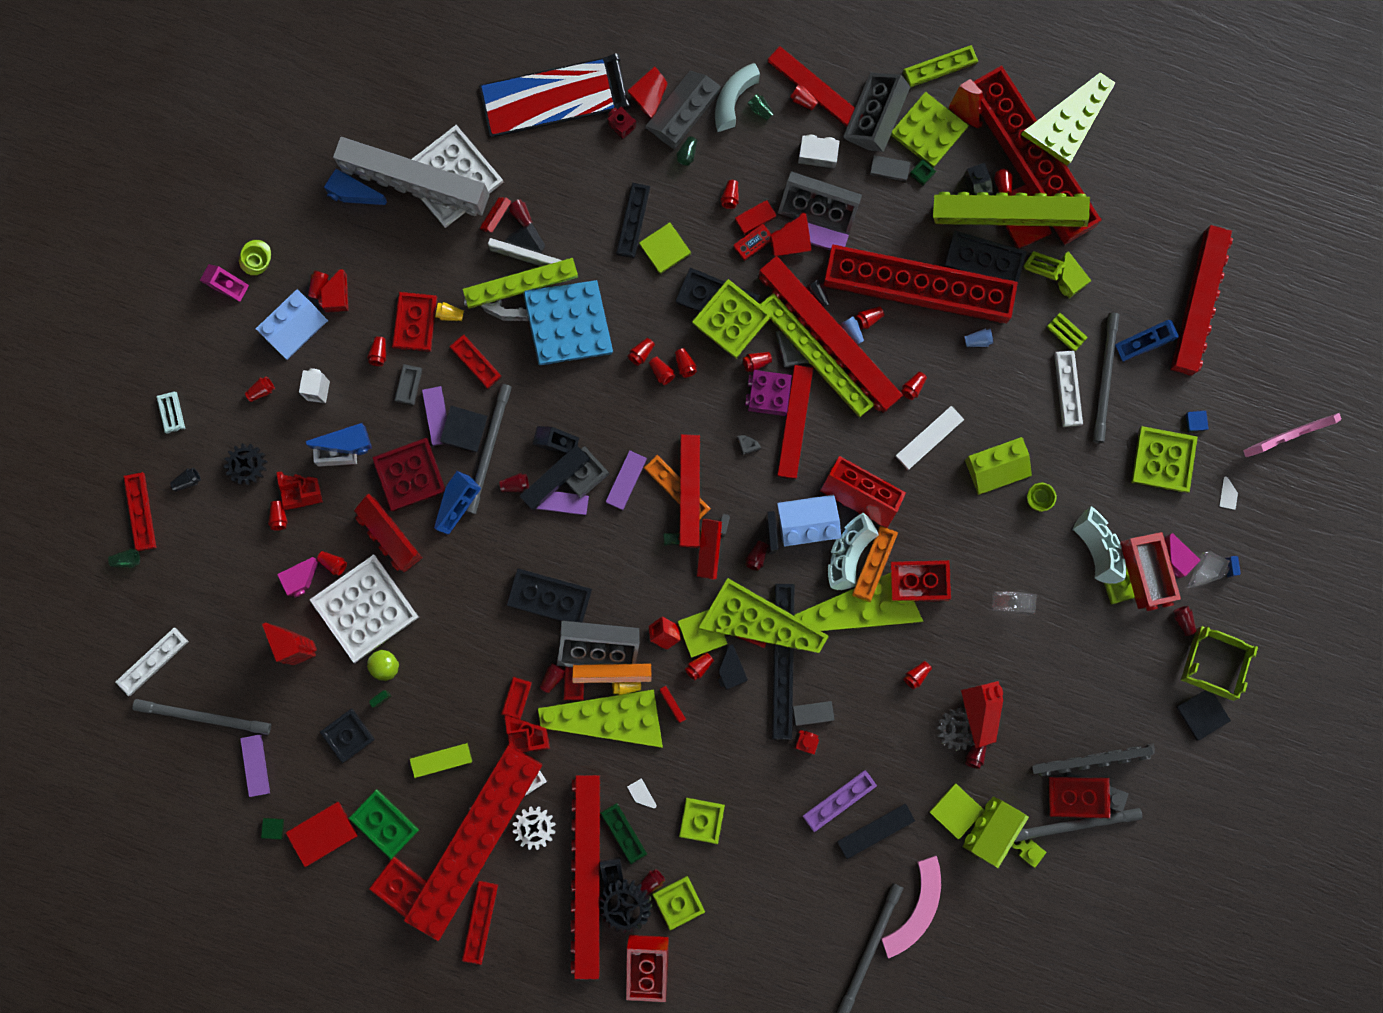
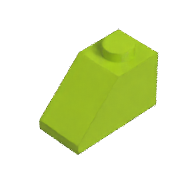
[1058,251,1091,298]

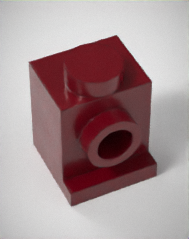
[607,107,636,139]

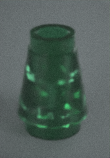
[747,93,774,121]
[676,136,698,166]
[108,549,140,568]

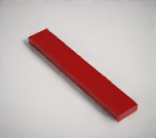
[768,46,864,127]
[778,365,813,479]
[679,434,700,548]

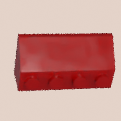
[820,456,906,528]
[354,494,422,573]
[262,623,317,665]

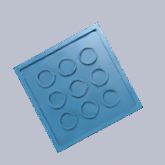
[523,280,613,365]

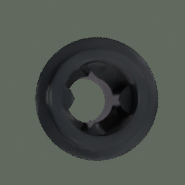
[806,280,830,307]
[170,468,201,492]

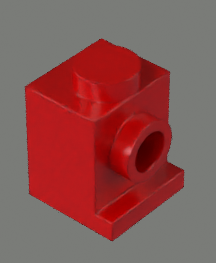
[794,730,819,755]

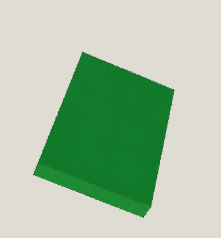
[349,789,419,859]

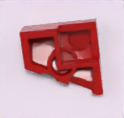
[628,67,668,119]
[948,79,983,128]
[770,213,811,256]
[277,472,323,510]
[505,716,550,753]

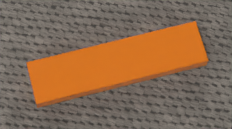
[644,455,711,519]
[852,526,898,603]
[573,664,651,683]

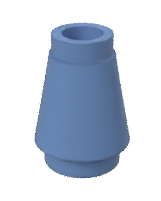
[840,317,864,344]
[965,328,993,347]

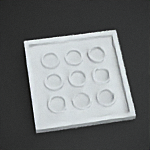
[411,125,504,228]
[310,555,419,663]

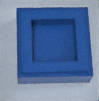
[1186,411,1208,432]
[1224,556,1241,577]

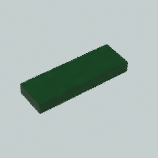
[600,803,647,865]

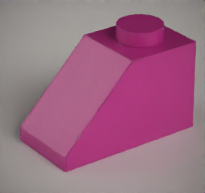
[200,264,249,301]
[1164,533,1200,578]
[277,557,319,598]

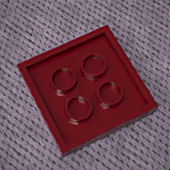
[372,438,445,512]

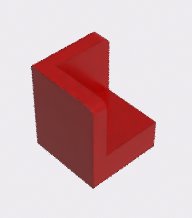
[649,616,680,649]

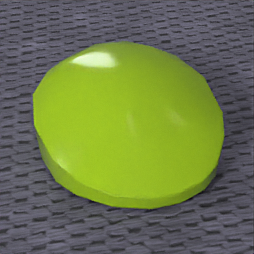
[239,240,271,275]

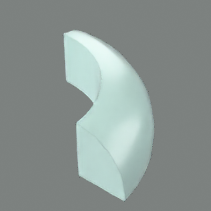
[715,63,760,132]
[1073,506,1126,583]
[828,513,879,590]

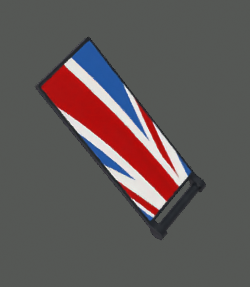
[479,54,631,138]

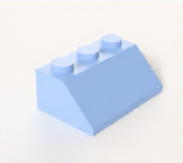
[256,289,328,360]
[777,495,841,546]

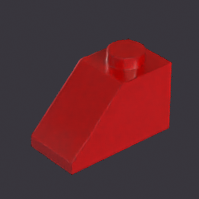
[319,269,348,312]

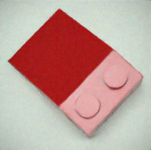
[891,560,951,602]
[961,681,1003,748]
[626,935,669,1002]

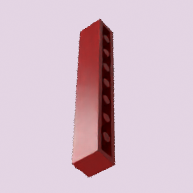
[1170,225,1233,376]

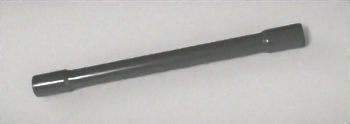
[1093,313,1120,443]
[465,384,512,514]
[132,699,271,735]
[1014,808,1142,842]
[837,883,903,1013]

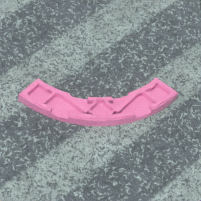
[1243,413,1341,457]
[881,856,941,958]

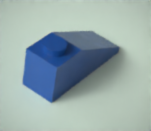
[324,169,387,205]
[1115,320,1179,361]
[306,423,372,455]
[434,471,481,534]

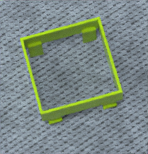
[1181,626,1258,701]

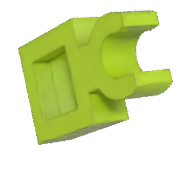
[1011,839,1047,868]

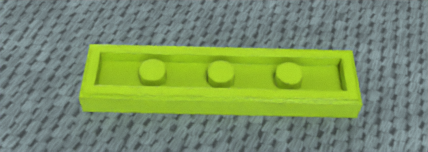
[903,45,978,88]

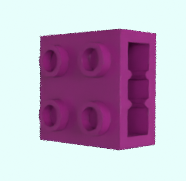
[745,370,792,416]

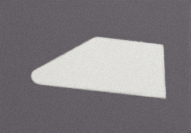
[1219,477,1238,510]
[627,778,657,808]

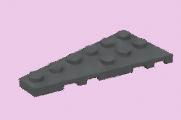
[1032,743,1155,777]

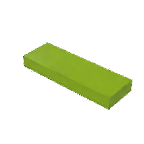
[410,743,472,778]

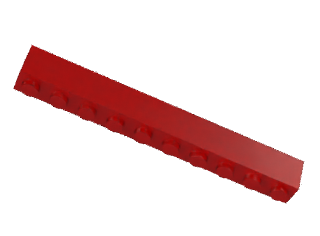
[759,256,903,413]
[571,775,600,979]

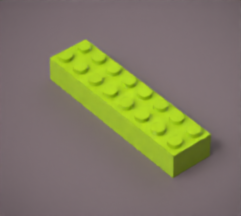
[933,192,1090,227]

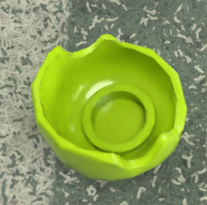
[1027,482,1057,512]
[367,650,399,681]

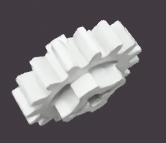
[513,806,556,850]

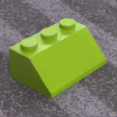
[965,437,1032,495]
[962,797,1029,868]

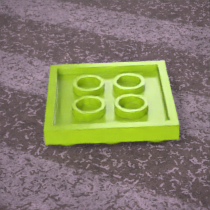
[891,92,969,168]
[692,279,772,359]
[1131,426,1198,493]

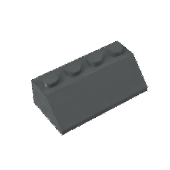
[645,71,721,150]
[843,72,910,152]
[778,172,862,235]
[557,621,639,667]

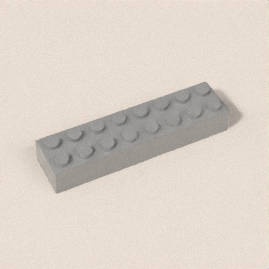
[333,137,489,216]

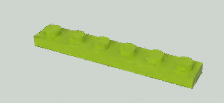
[463,258,578,308]

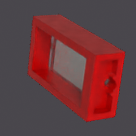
[1120,532,1181,611]

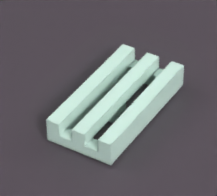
[156,392,185,434]

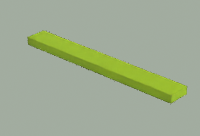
[760,293,874,418]

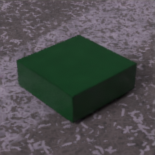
[910,159,936,186]
[369,690,392,708]
[261,818,284,839]

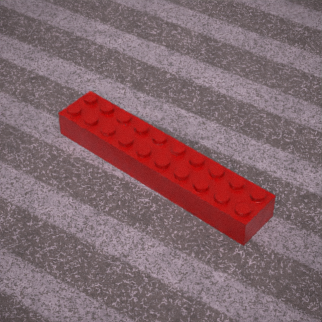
[973,66,1101,245]
[823,244,1018,324]
[404,744,543,941]

